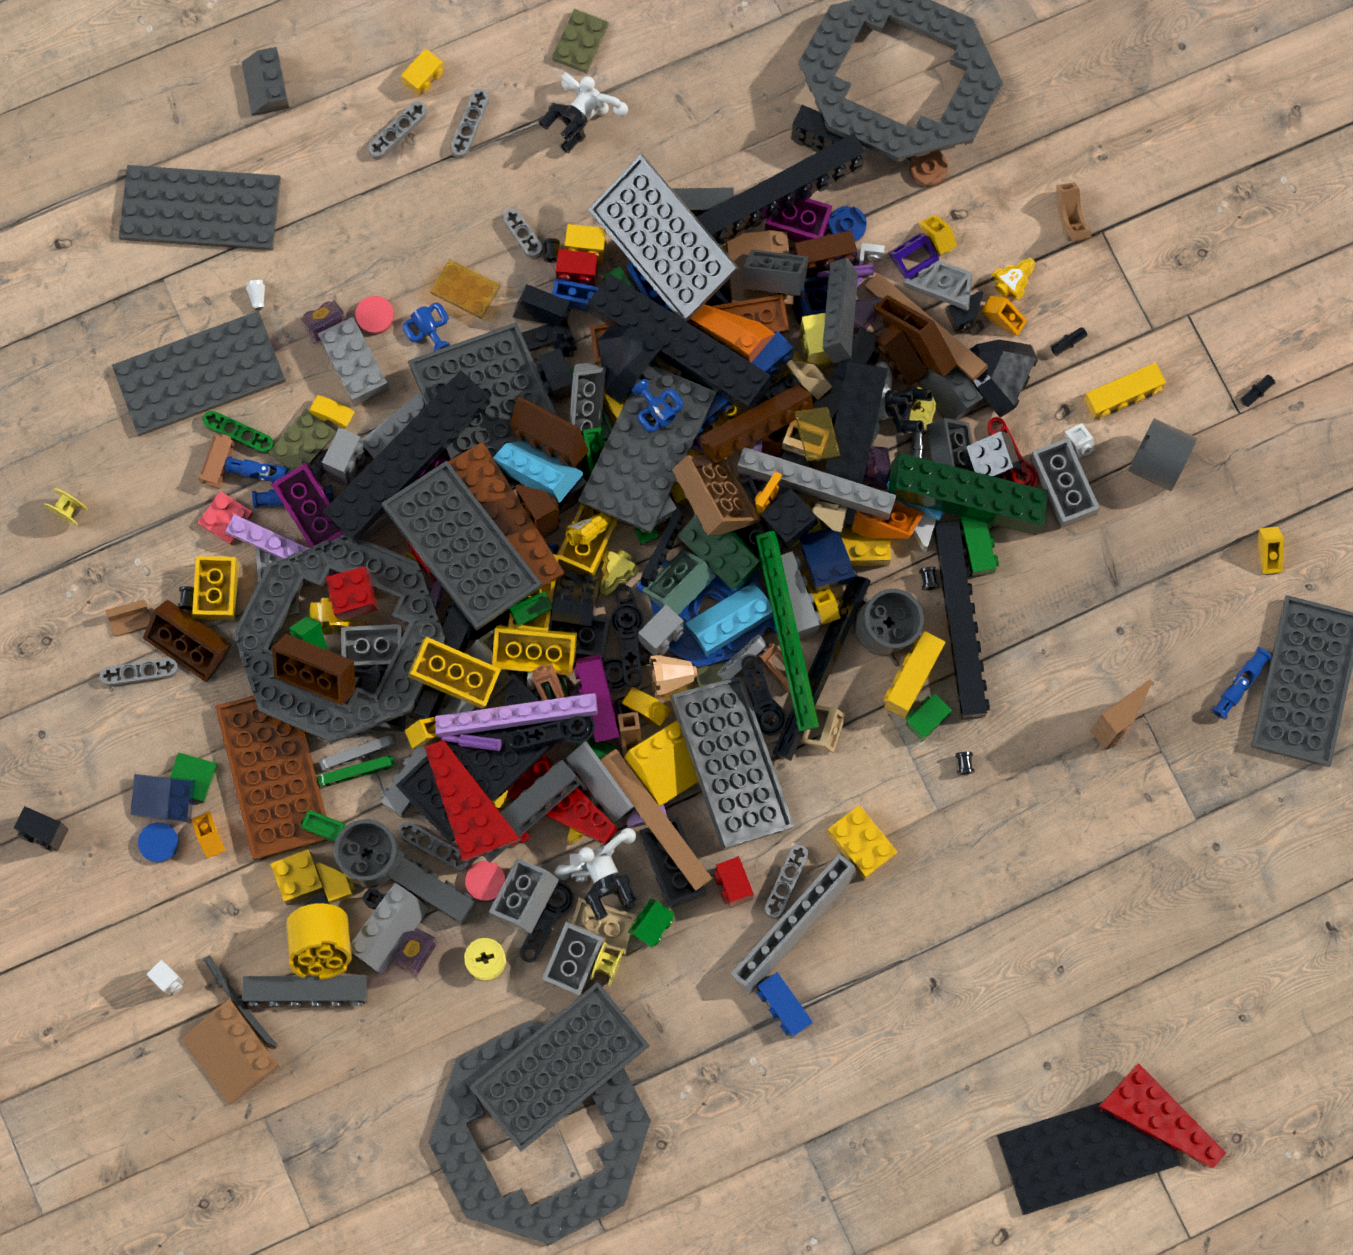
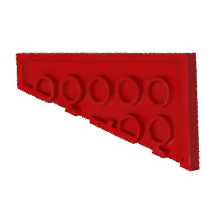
[425,740,521,861]
[507,755,617,845]
[1098,1064,1226,1169]

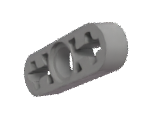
[504,209,542,259]
[718,635,767,680]

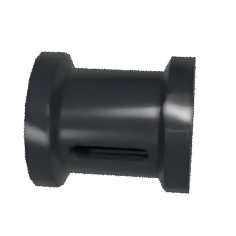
[543,238,560,263]
[919,567,939,591]
[178,586,194,610]
[955,752,975,775]
[363,889,383,910]

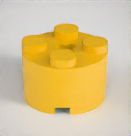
[310,598,350,634]

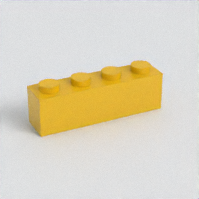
[1084,362,1167,419]

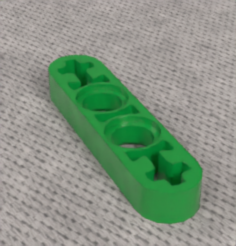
[203,411,274,454]
[317,756,396,788]

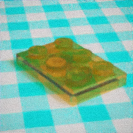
[430,259,500,319]

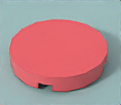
[355,296,394,334]
[465,861,505,902]

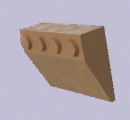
[726,230,794,311]
[672,455,761,535]
[1090,679,1153,749]
[182,999,280,1105]

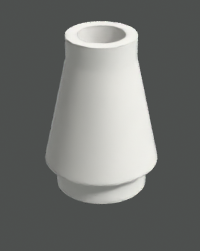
[246,280,265,309]

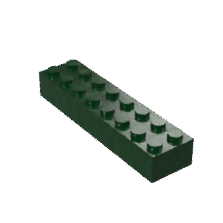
[888,453,1047,535]

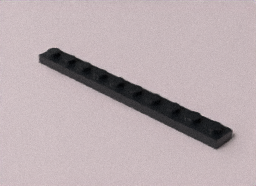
[772,575,871,761]

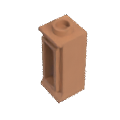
[198,434,235,489]
[756,643,790,691]
[532,664,567,701]

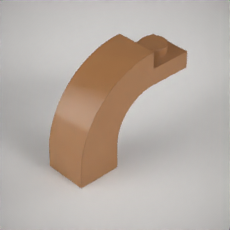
[1056,182,1091,242]
[618,712,642,758]

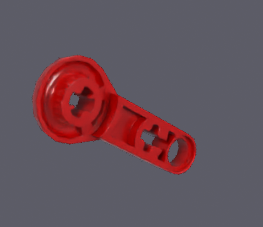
[987,417,1038,487]

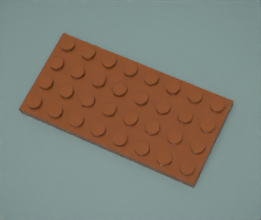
[414,442,565,598]
[215,696,328,860]

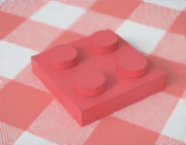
[198,491,253,545]

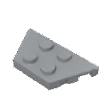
[903,260,972,310]

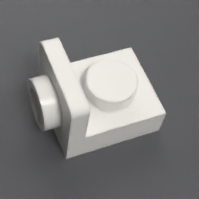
[856,243,885,265]
[1065,423,1095,458]
[570,854,591,882]

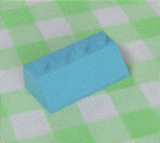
[493,441,583,503]
[685,582,773,657]

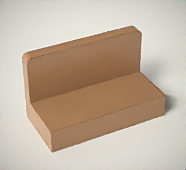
[105,599,151,637]

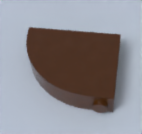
[873,295,957,377]

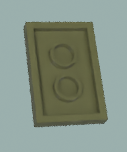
[552,9,609,74]
[268,408,336,470]

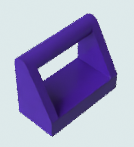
[888,233,939,279]

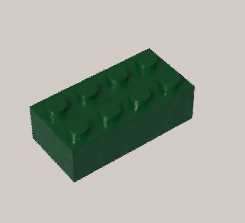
[677,515,762,590]

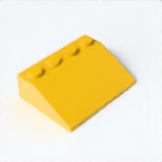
[623,720,699,807]

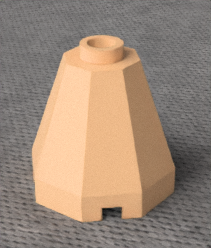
[649,655,697,698]

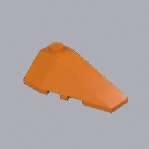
[689,305,775,362]

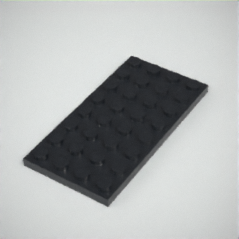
[395,674,559,843]
[996,1101,1180,1215]

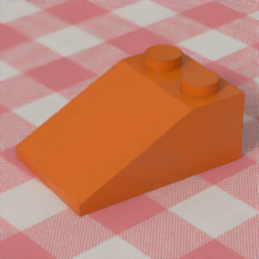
[851,501,924,539]

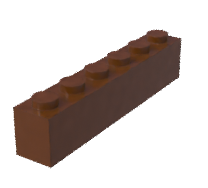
[700,384,814,463]

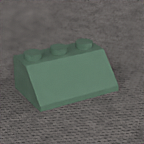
[642,549,716,615]

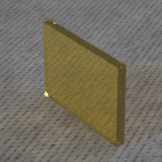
[794,407,840,461]

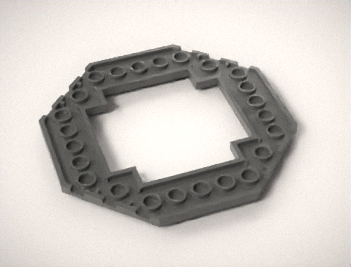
[798,0,1003,162]
[233,535,446,743]
[429,1020,651,1245]

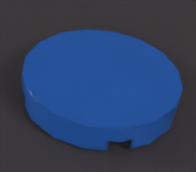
[828,206,867,242]
[138,822,179,863]

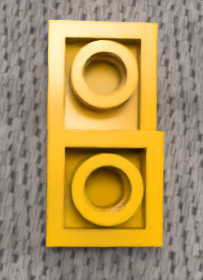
[308,395,355,429]

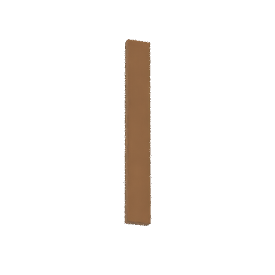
[864,273,988,381]
[600,749,712,891]

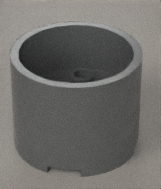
[1128,418,1197,491]
[854,589,924,656]
[334,819,400,888]

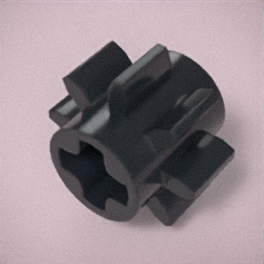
[552,333,578,359]

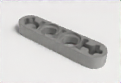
[451,89,489,159]
[368,102,427,160]
[100,658,179,686]
[319,735,396,772]
[399,822,469,871]
[765,844,808,919]

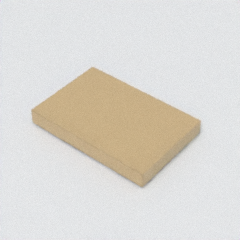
[571,898,637,955]

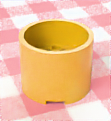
[286,903,352,980]

